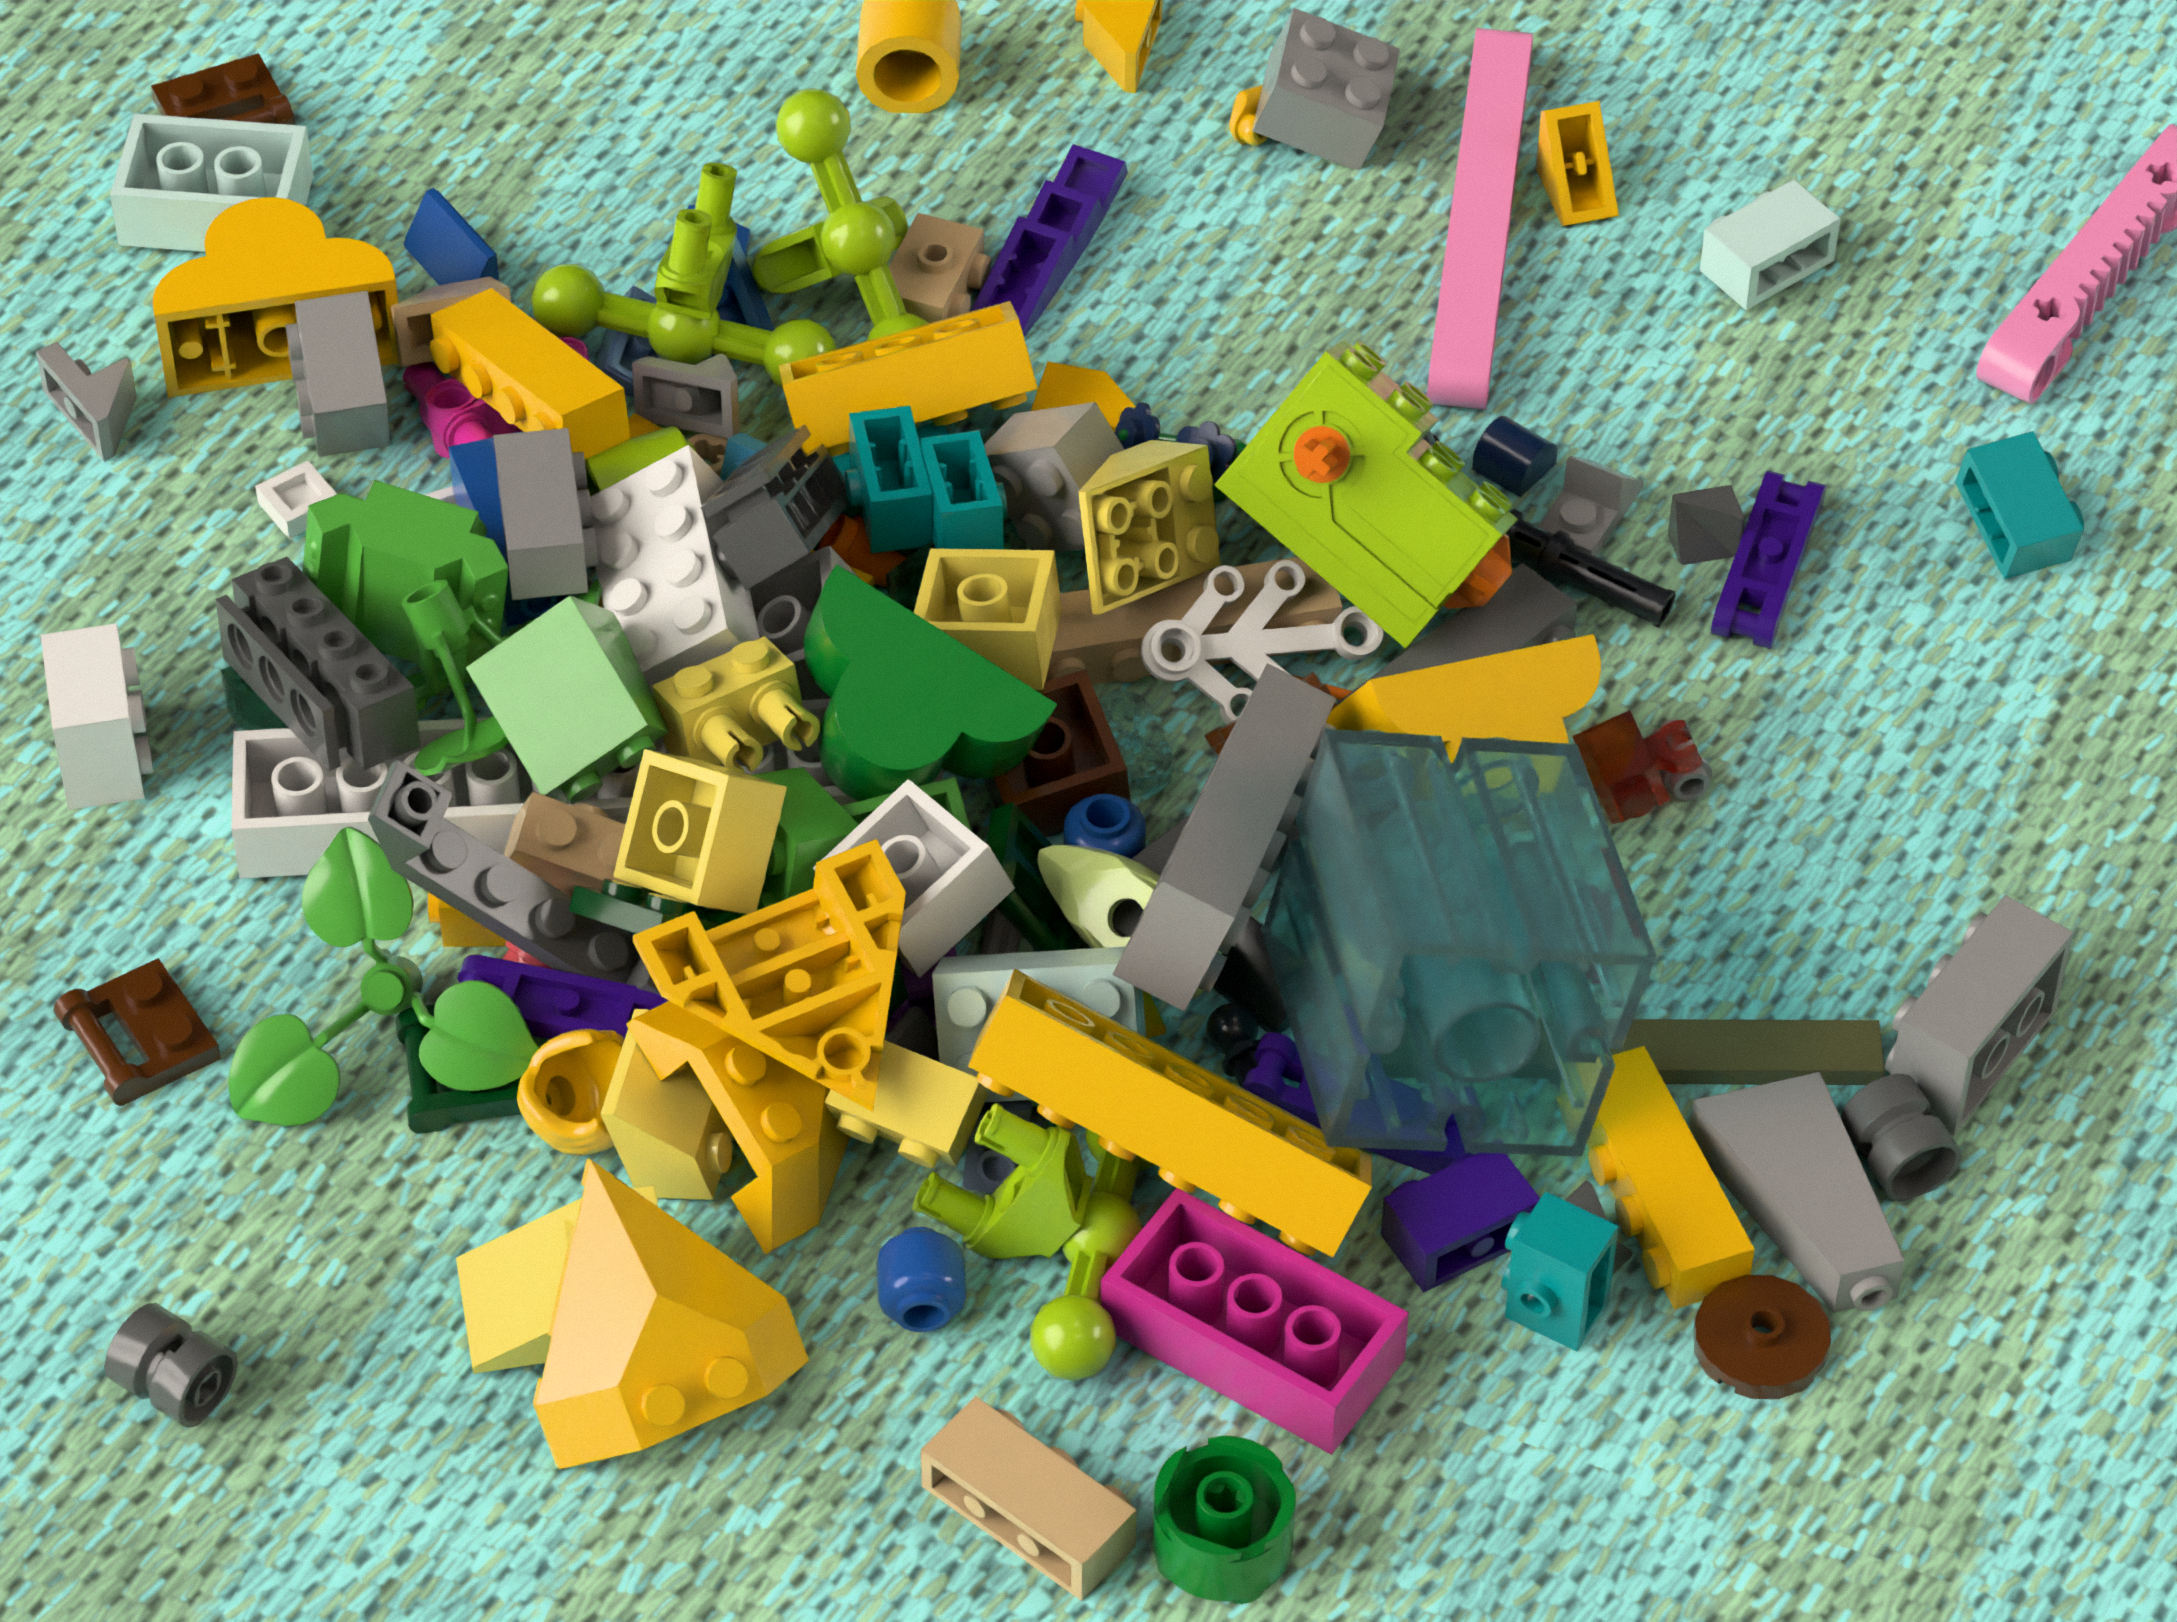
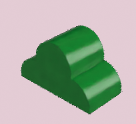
[803,564,1057,801]

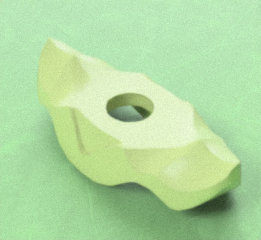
[1038,845,1222,999]

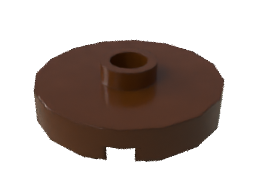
[1693,1275,1831,1399]

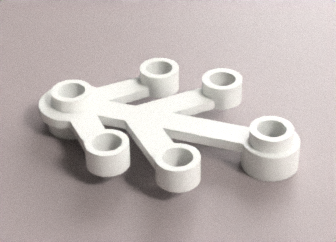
[1141,560,1384,724]

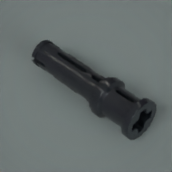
[1506,509,1676,628]

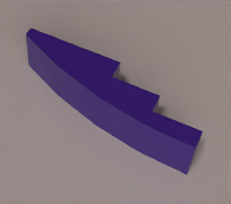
[970,144,1128,337]

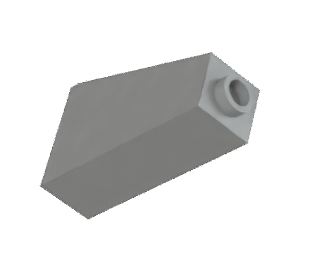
[1690,1072,1905,1313]

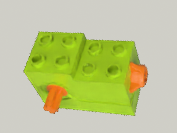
[1215,339,1518,649]

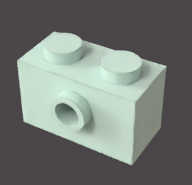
[1700,179,1840,310]

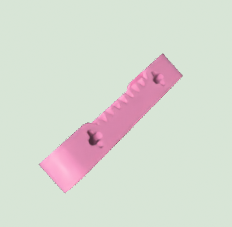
[1976,124,2177,405]

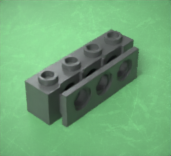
[701,424,848,590]
[216,557,420,771]

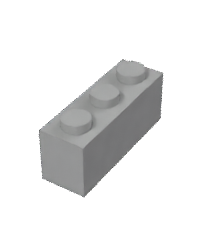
[494,428,598,600]

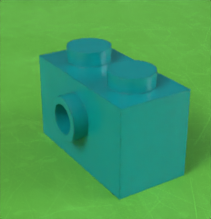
[845,406,933,553]
[918,430,1007,550]
[1955,431,2084,579]
[1501,1191,1619,1351]

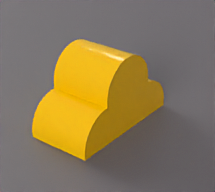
[153,197,399,398]
[1326,634,1601,840]

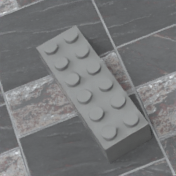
[1112,663,1337,1012]

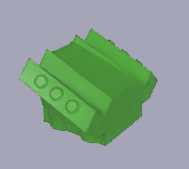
[302,480,509,686]

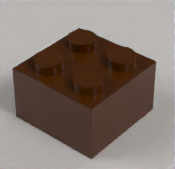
[983,669,1131,838]

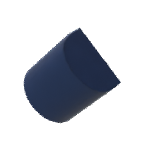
[1472,416,1557,498]

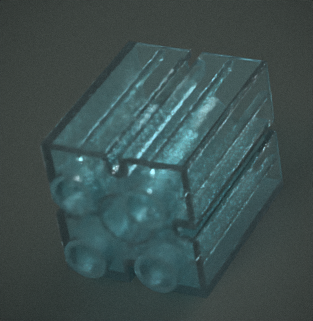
[1262,729,1656,1157]

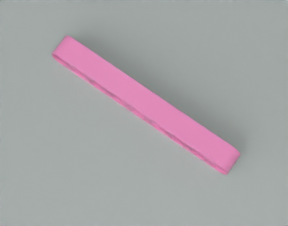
[1427,28,1533,410]

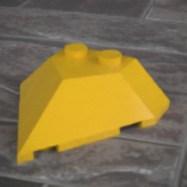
[633,839,906,1112]
[626,1001,850,1255]
[533,1158,809,1469]

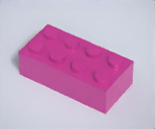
[1101,1187,1409,1455]

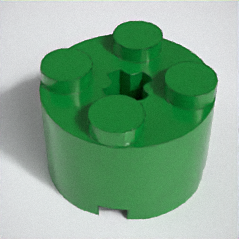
[1153,1436,1296,1604]

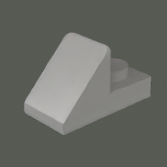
[36,342,136,461]
[632,354,740,438]
[1538,456,1644,556]

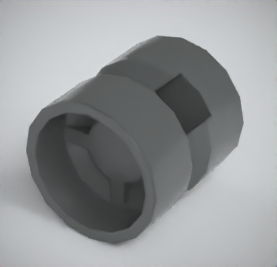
[1840,1074,1962,1201]
[104,1303,238,1428]

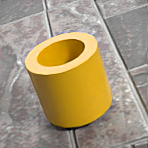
[856,0,962,113]

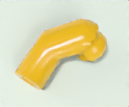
[1229,84,1268,146]

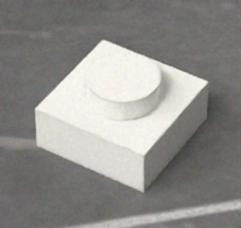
[256,461,337,539]

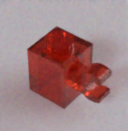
[1572,710,1703,824]

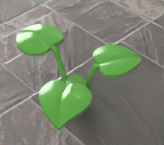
[401,578,602,776]
[228,826,540,1126]

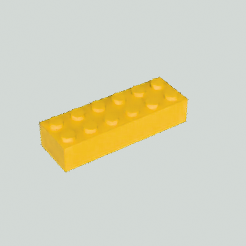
[968,968,1372,1257]

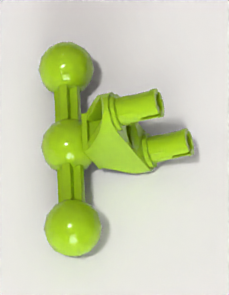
[747,88,929,341]
[531,162,837,389]
[912,1103,1155,1382]

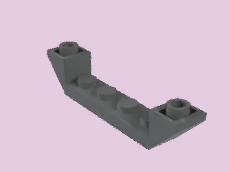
[368,760,660,995]

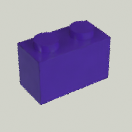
[1381,1144,1540,1293]

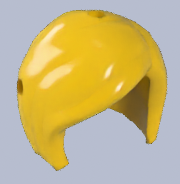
[517,1029,625,1155]

